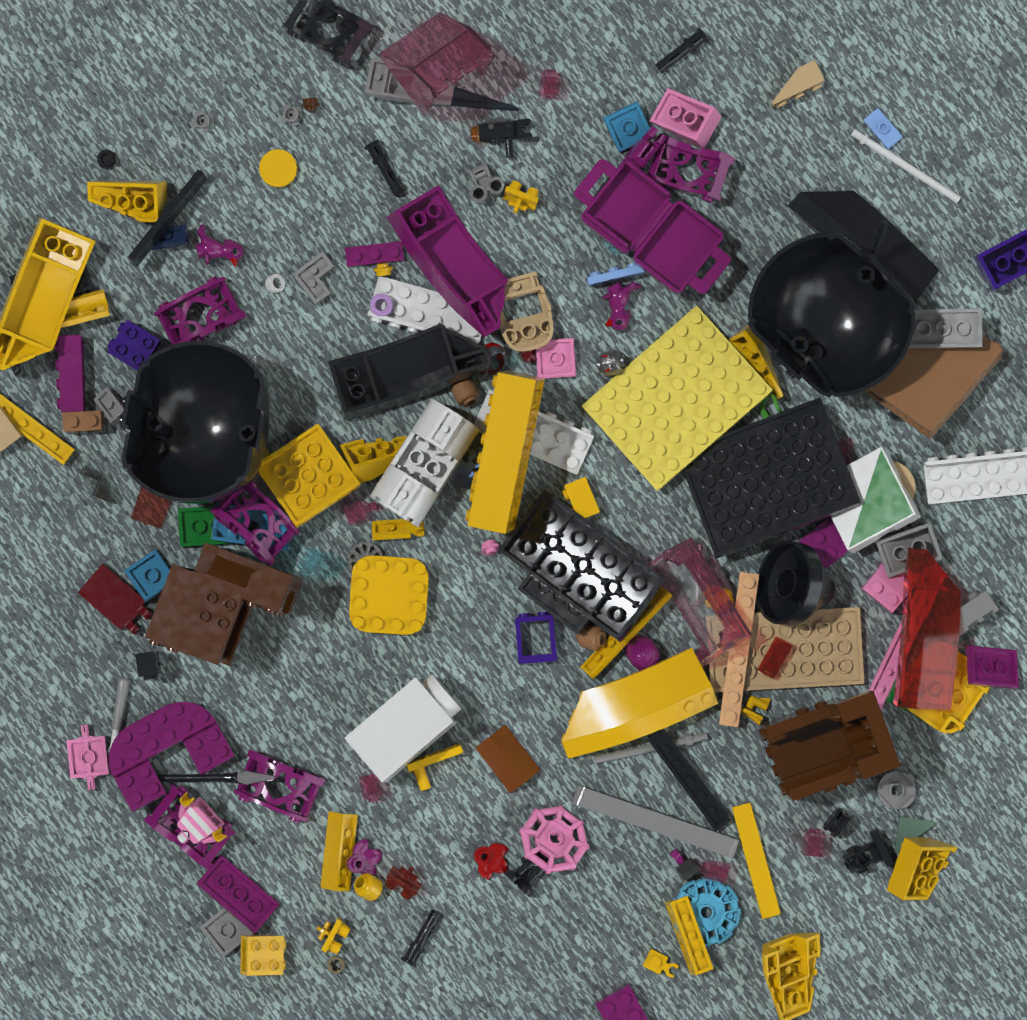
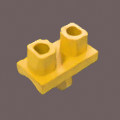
[503,180,539,214]
[316,918,351,954]

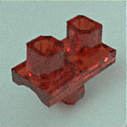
[385,866,422,900]

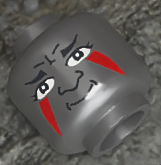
[597,350,626,377]

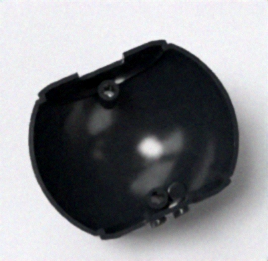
[748,231,916,398]
[119,341,270,504]

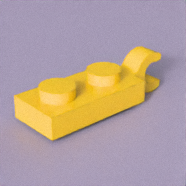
[372,519,425,540]

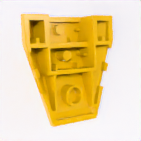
[762,932,821,1020]

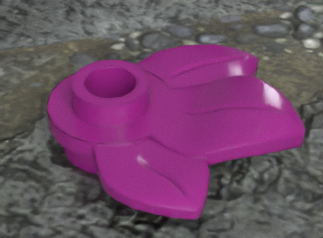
[347,839,382,875]

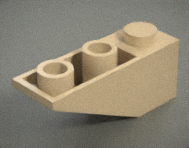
[770,60,825,108]

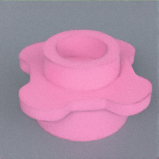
[481,540,500,556]

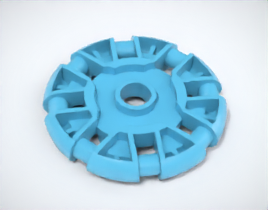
[671,877,741,947]

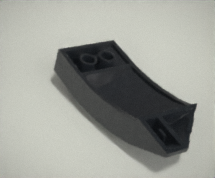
[787,190,939,303]
[328,323,492,421]

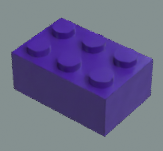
[974,229,1027,292]

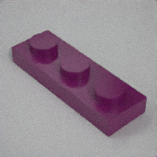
[345,241,404,267]

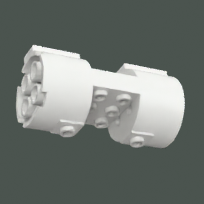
[369,399,480,527]

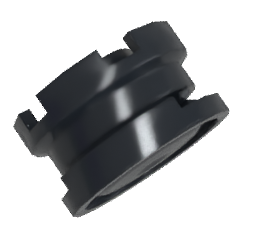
[822,807,851,838]

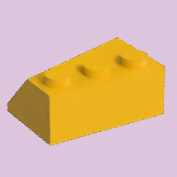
[887,837,958,900]

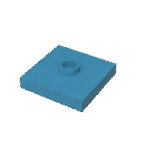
[603,101,650,153]
[124,549,170,603]

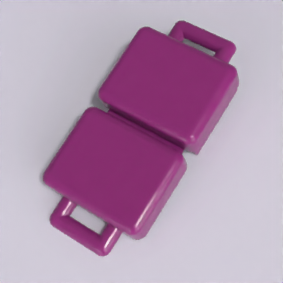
[574,159,731,295]

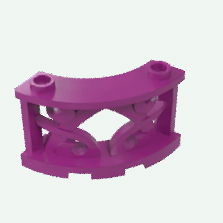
[648,136,735,203]
[154,276,246,345]
[211,481,300,567]
[233,749,325,823]
[144,784,236,870]

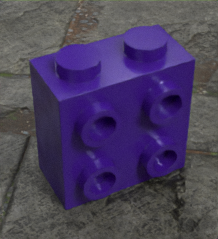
[107,320,162,371]

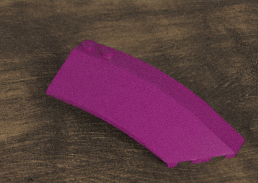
[386,185,508,337]

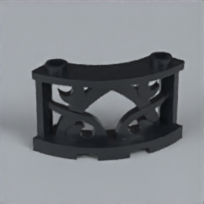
[282,0,374,66]

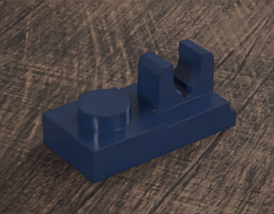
[151,225,189,250]

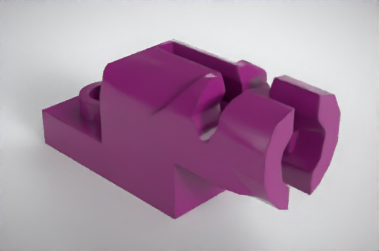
[617,126,667,169]

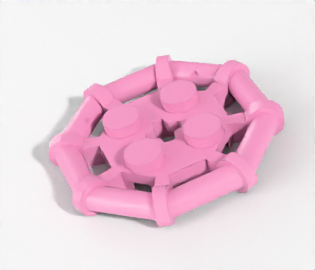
[519,805,589,874]

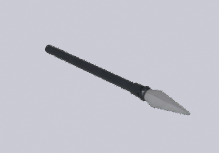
[156,771,276,785]

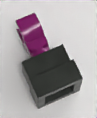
[670,849,699,881]

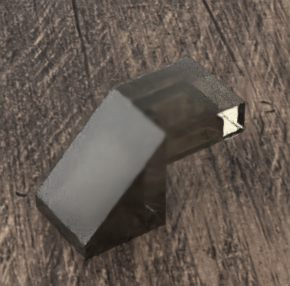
[80,466,113,503]

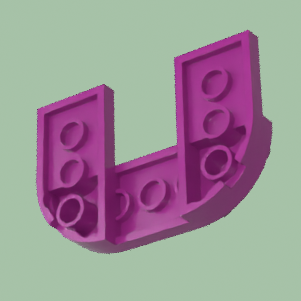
[109,702,235,813]

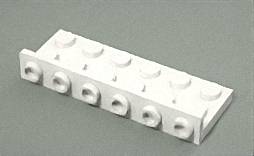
[367,276,482,344]
[474,388,594,475]
[923,447,1027,505]

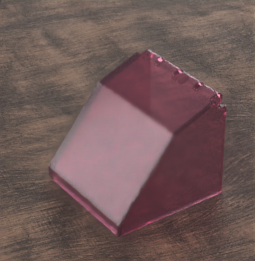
[379,12,495,116]

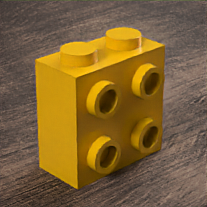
[240,935,286,976]

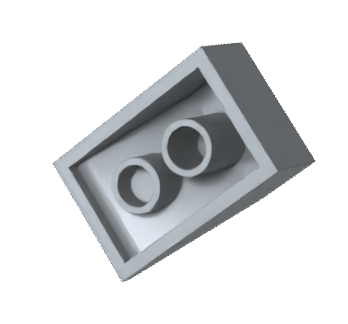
[876,523,943,578]

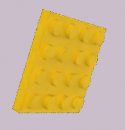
[258,424,361,528]

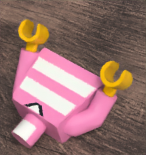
[177,792,227,844]

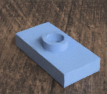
[863,108,903,150]

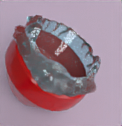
[480,342,510,380]

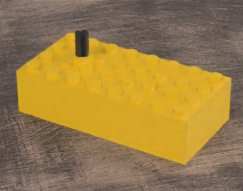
[453,370,545,534]

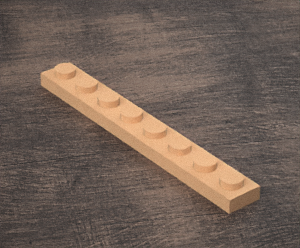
[719,572,759,727]

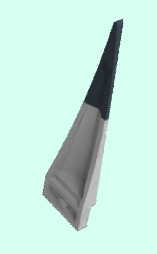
[364,57,518,111]

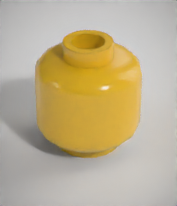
[354,873,383,901]

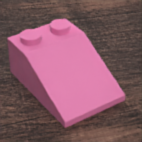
[650,88,722,148]
[860,562,926,613]

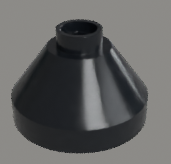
[756,541,835,626]

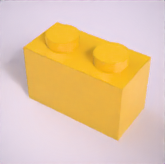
[562,477,600,519]

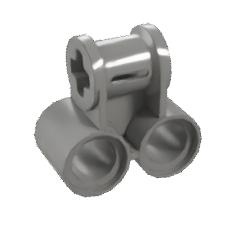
[467,161,505,204]

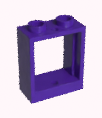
[515,611,557,664]

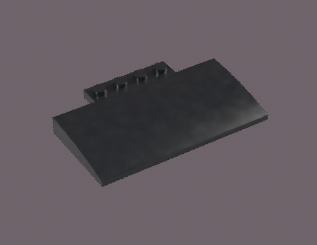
[498,489,666,643]

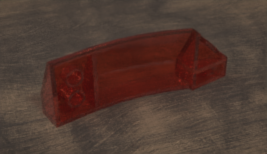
[893,547,961,709]

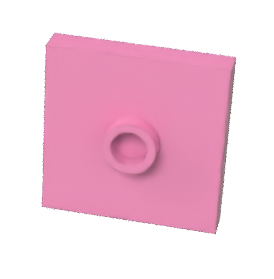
[536,338,576,378]

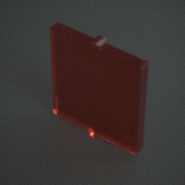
[131,487,170,529]

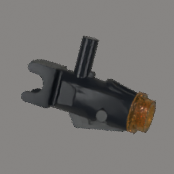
[471,116,532,158]

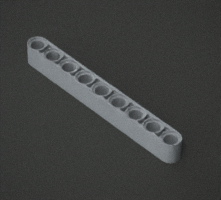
[572,785,740,858]

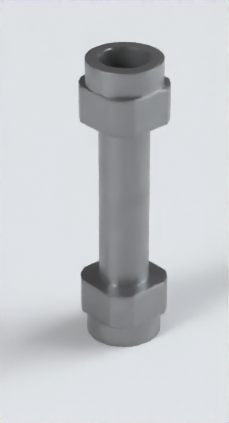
[712,566,736,609]

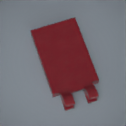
[78,564,153,635]

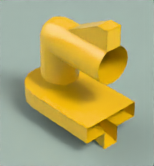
[740,696,771,726]

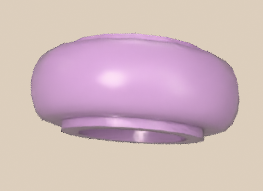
[370,293,393,316]

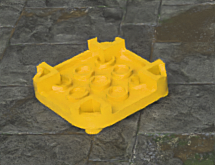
[349,555,429,635]
[896,641,990,734]

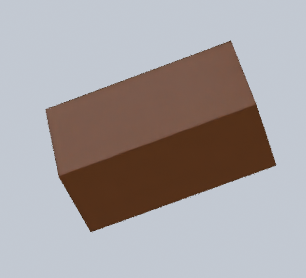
[475,725,540,793]

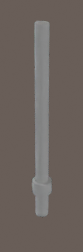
[594,732,708,764]

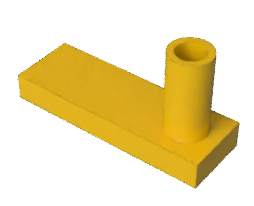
[407,743,463,791]

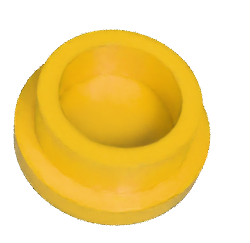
[373,263,393,276]

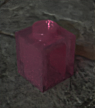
[539,69,560,99]
[359,773,383,802]
[802,828,825,857]
[700,858,730,884]

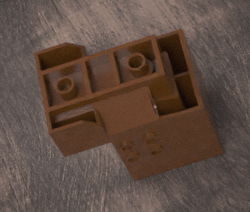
[144,543,304,666]
[758,691,901,801]

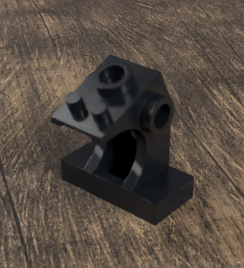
[842,828,894,874]

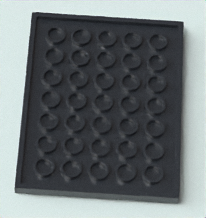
[683,397,861,559]

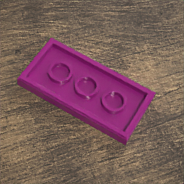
[196,855,280,934]

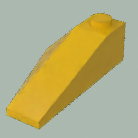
[87,181,167,222]
[728,325,783,400]
[340,436,407,483]

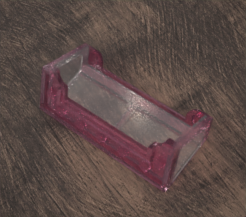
[648,537,753,667]

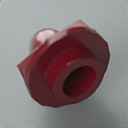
[519,350,536,363]

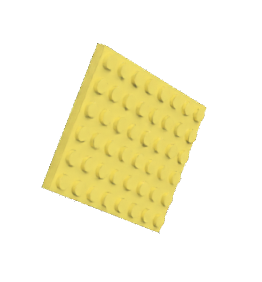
[581,306,773,492]

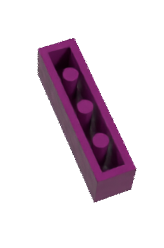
[55,335,86,413]

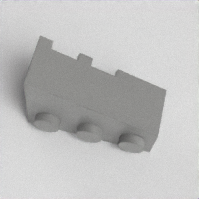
[934,590,999,643]

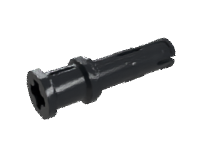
[655,28,709,73]
[364,139,404,196]
[401,909,442,967]

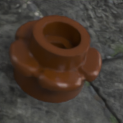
[301,98,320,111]

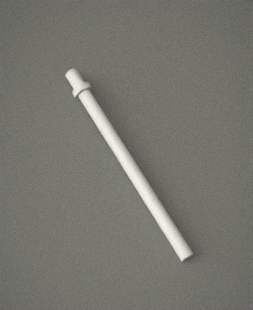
[851,129,961,203]

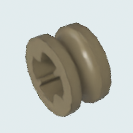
[327,956,345,974]

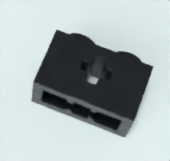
[135,651,162,680]

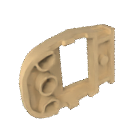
[500,271,554,352]

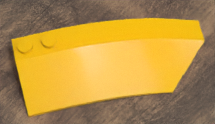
[0,217,95,371]
[561,648,718,759]

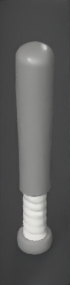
[107,677,130,753]

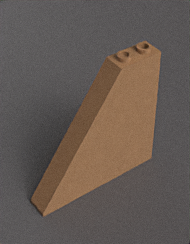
[863,333,1003,439]

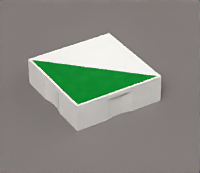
[831,447,921,553]

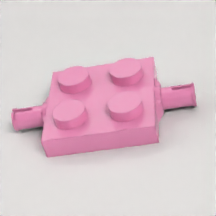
[66,724,110,790]

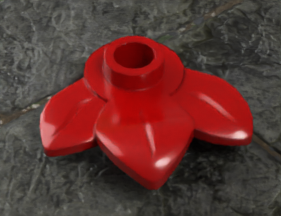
[474,843,508,880]

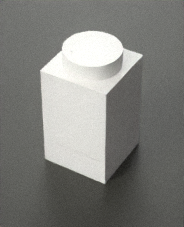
[345,674,462,783]

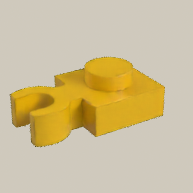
[642,948,679,978]

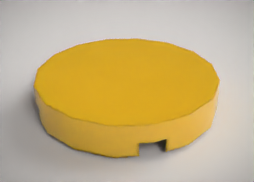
[259,149,297,188]

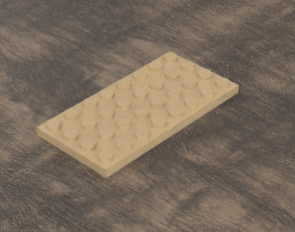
[706,607,864,692]

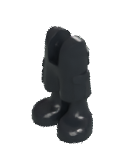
[503,852,555,898]

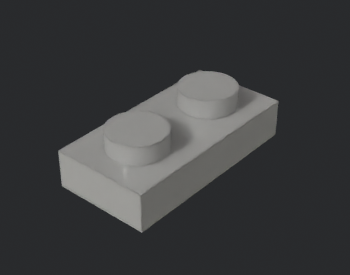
[93,387,124,426]

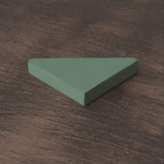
[894,816,935,852]

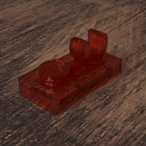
[757,636,792,679]

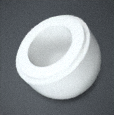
[265,274,285,293]

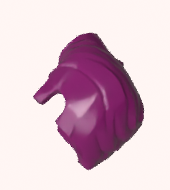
[625,635,661,671]

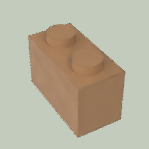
[62,410,105,433]

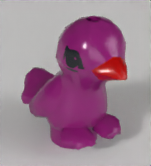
[195,224,244,266]
[601,282,641,331]

